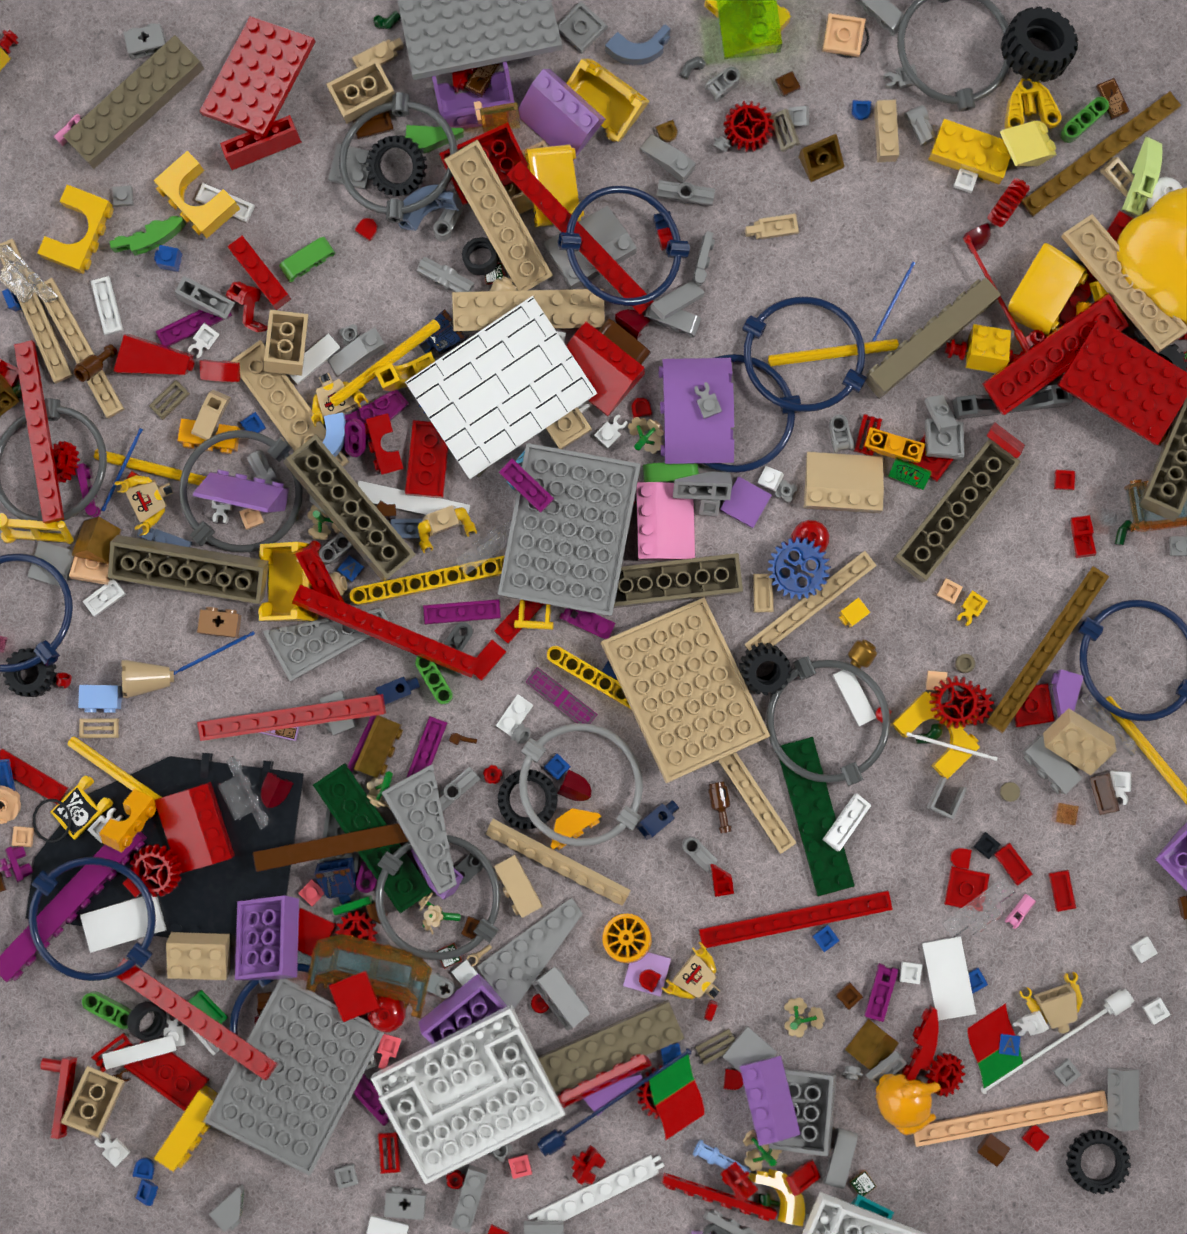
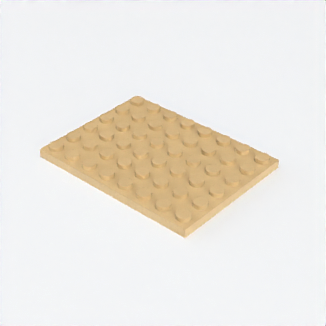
[601,597,770,784]

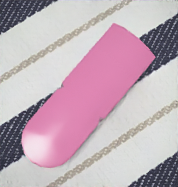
[54,114,81,146]
[1005,894,1036,929]

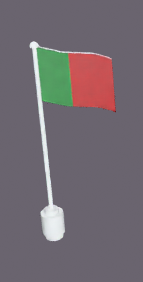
[967,989,1134,1094]

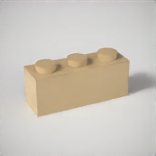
[874,100,899,162]
[494,855,543,918]

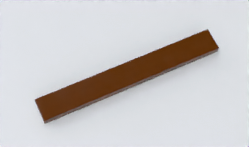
[253,823,408,872]

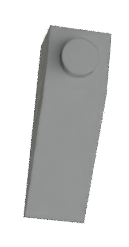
[640,134,696,183]
[175,276,235,320]
[328,328,387,376]
[673,471,732,500]

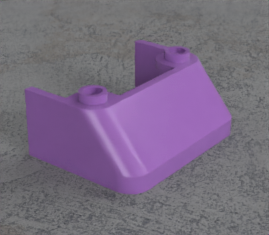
[432,61,516,129]

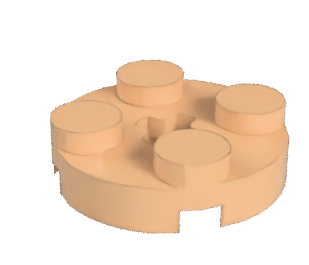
[0,785,21,824]

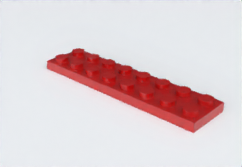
[982,294,1129,415]

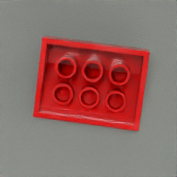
[439,122,528,205]
[566,321,645,416]
[154,782,235,873]

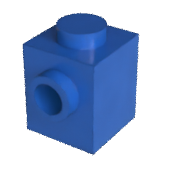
[154,245,183,272]

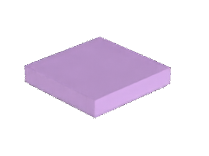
[623,948,671,997]

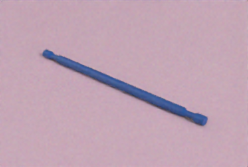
[872,261,915,341]
[101,428,143,511]
[174,631,255,675]

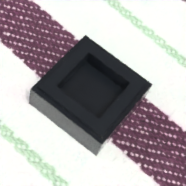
[973,832,1001,859]

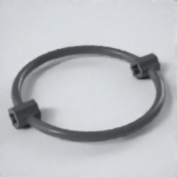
[897,0,1009,112]
[339,92,457,223]
[0,398,107,532]
[179,430,303,553]
[766,656,890,786]
[375,835,500,960]

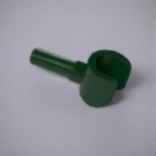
[759,1193,780,1207]

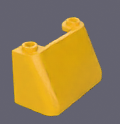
[566,58,650,142]
[524,144,584,228]
[1008,243,1089,336]
[258,542,319,621]

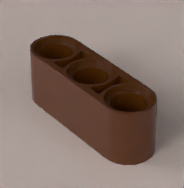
[599,319,651,364]

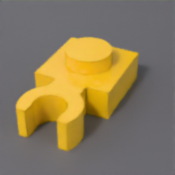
[956,590,988,627]

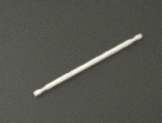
[906,732,997,761]

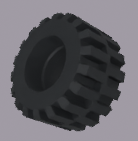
[739,642,792,695]
[2,648,57,697]

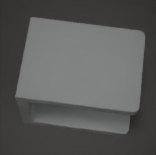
[926,777,967,819]

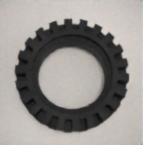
[366,135,427,196]
[497,769,558,829]
[1066,1130,1131,1195]

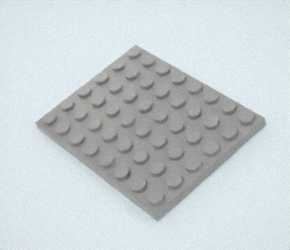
[397,0,563,80]
[498,443,641,616]
[204,979,385,1176]

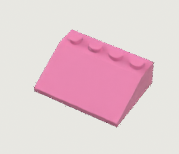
[636,482,695,561]

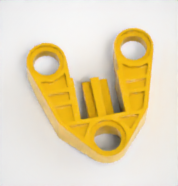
[1004,78,1062,129]

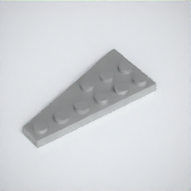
[263,608,389,682]
[381,764,457,895]
[477,898,583,1009]

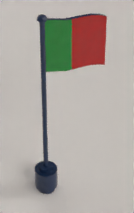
[537,1048,705,1157]

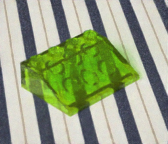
[716,0,782,59]

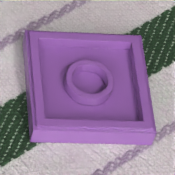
[720,476,771,528]

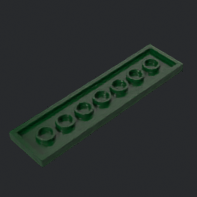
[778,737,855,897]
[313,763,432,913]

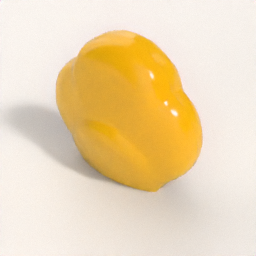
[1116,188,1187,326]

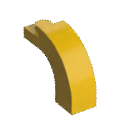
[374,352,436,391]
[749,1169,805,1227]

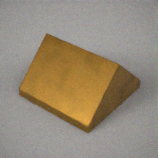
[799,134,845,182]
[72,517,121,564]
[845,1019,899,1070]

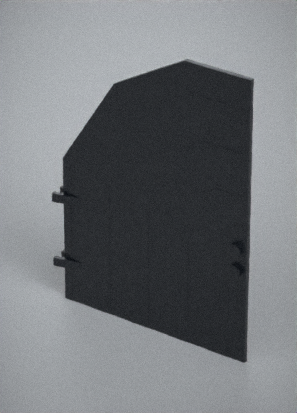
[25,753,304,947]

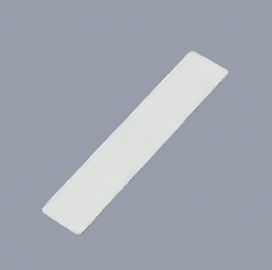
[102,1035,176,1069]

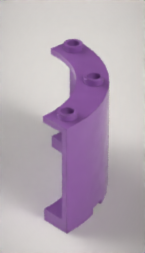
[659,358,734,464]

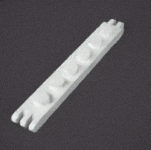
[528,1155,665,1221]

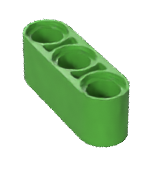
[1060,97,1109,143]
[279,237,335,282]
[643,462,699,483]
[415,656,453,705]
[82,991,132,1029]

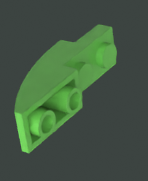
[109,216,186,256]

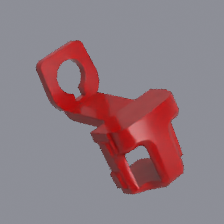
[226,281,268,333]

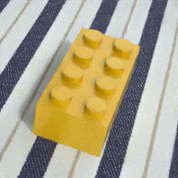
[928,119,1011,184]
[154,1085,218,1172]

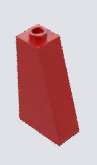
[114,334,195,375]

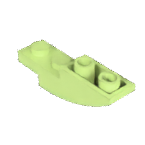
[1122,137,1163,216]

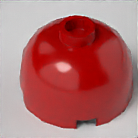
[791,520,830,554]
[367,993,406,1033]

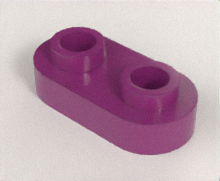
[345,419,366,457]
[356,860,377,893]

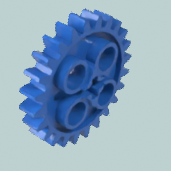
[768,537,831,600]

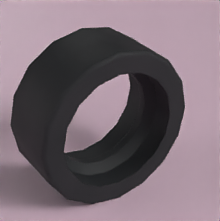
[462,237,499,276]
[127,1001,167,1042]

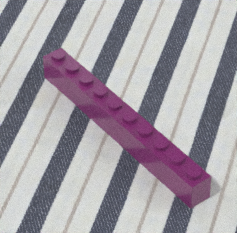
[0,831,147,982]

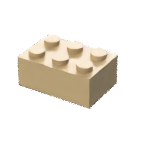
[326,58,395,124]
[264,310,308,376]
[1043,708,1117,775]
[166,932,231,980]
[61,1066,125,1139]

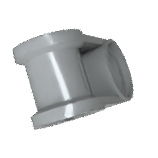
[704,66,740,102]
[829,415,854,453]
[416,968,455,998]

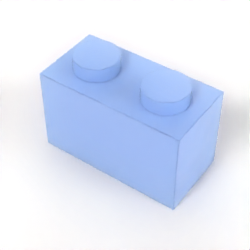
[78,685,122,713]

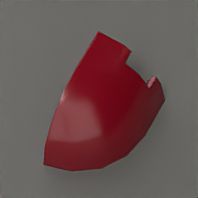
[963,223,991,254]
[615,309,650,340]
[557,770,592,801]
[261,772,293,808]

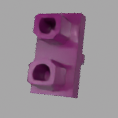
[0,846,33,883]

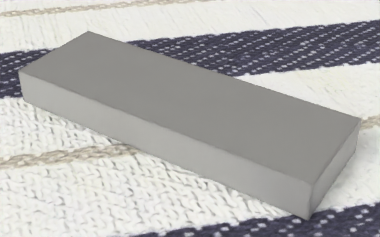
[650,281,705,320]

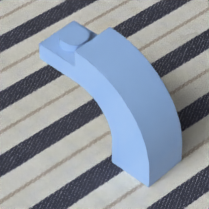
[322,412,346,457]

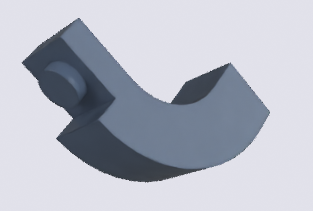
[605,24,671,65]
[397,184,462,231]

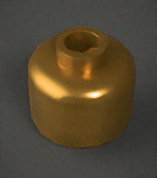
[848,639,877,669]

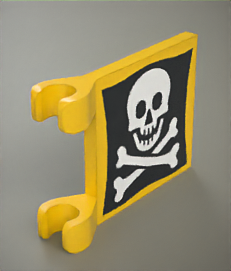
[50,776,113,840]

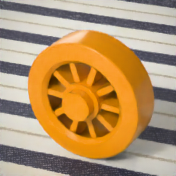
[602,913,652,964]

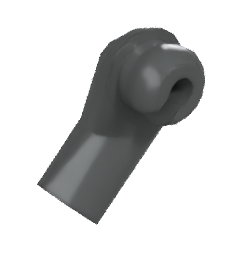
[679,56,706,79]

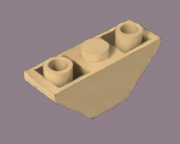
[191,389,231,440]

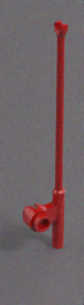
[963,235,1045,353]

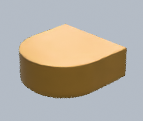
[656,120,677,142]

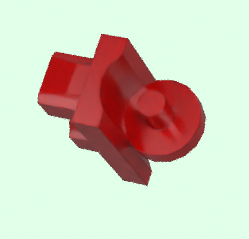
[571,1145,606,1185]
[720,1161,758,1202]

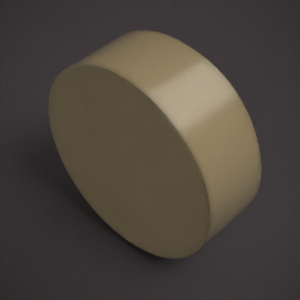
[955,654,975,673]
[1000,782,1020,802]

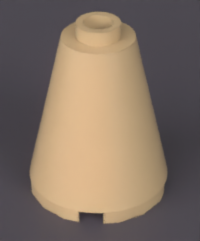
[121,660,174,698]

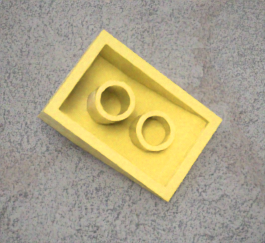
[1000,121,1057,166]

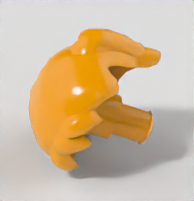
[876,1074,940,1135]

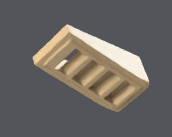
[1100,157,1134,197]

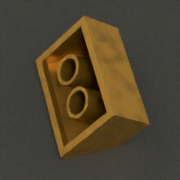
[354,715,403,778]

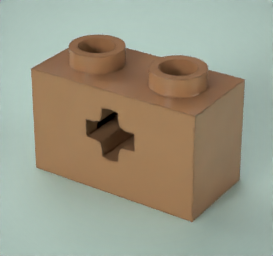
[197,607,241,638]

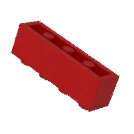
[220,115,302,170]
[227,235,291,310]

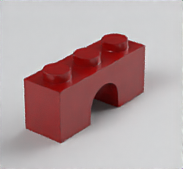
[364,413,404,475]

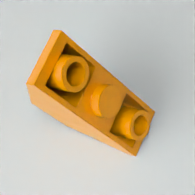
[864,427,925,463]
[551,808,601,850]

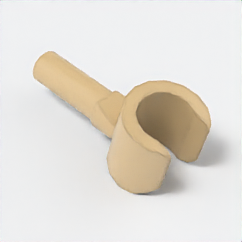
[467,944,492,966]

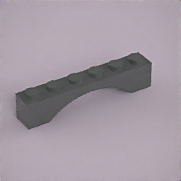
[952,384,1073,420]

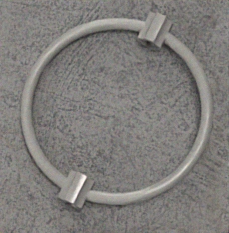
[519,723,643,846]

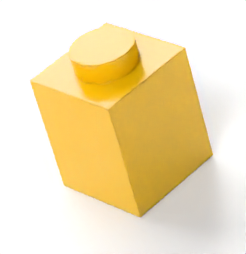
[838,597,871,627]

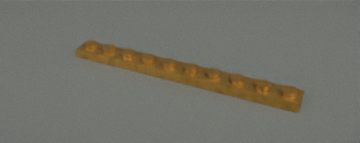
[1021,91,1182,217]
[986,566,1109,734]

